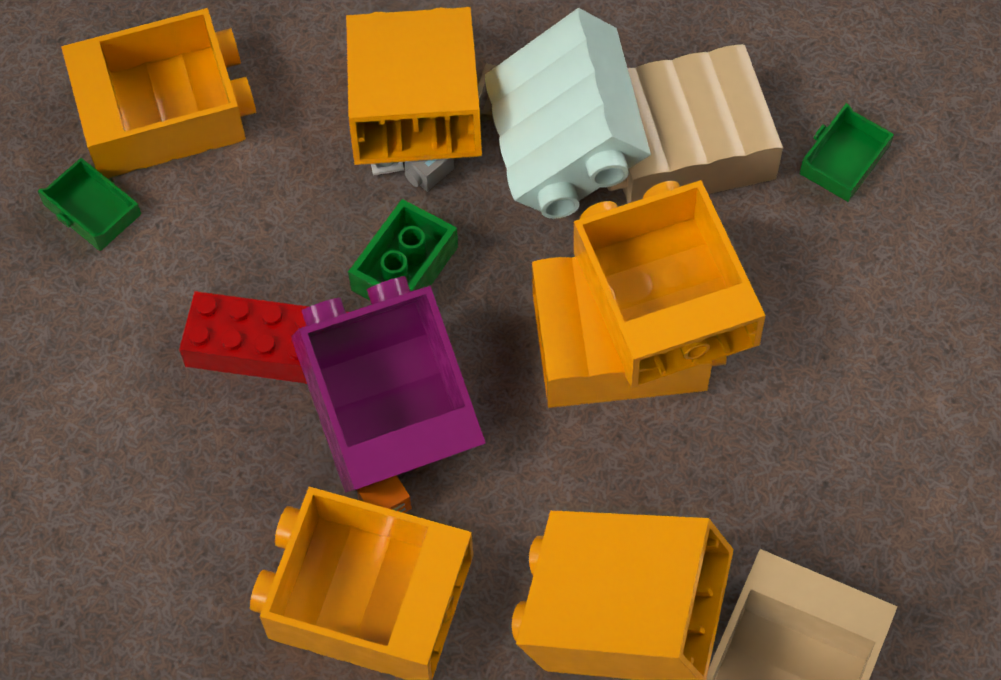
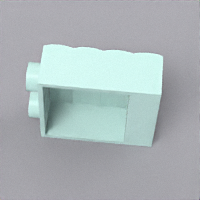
[485,8,651,219]

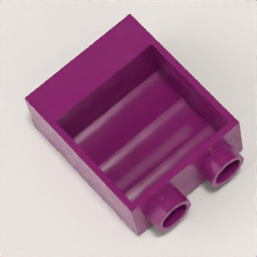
[291,276,486,493]

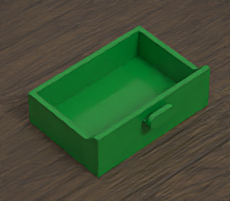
[799,103,894,202]
[38,158,142,251]

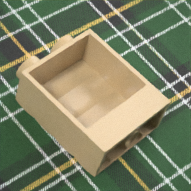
[607,44,783,204]
[706,549,898,680]

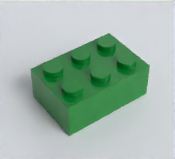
[348,199,458,301]

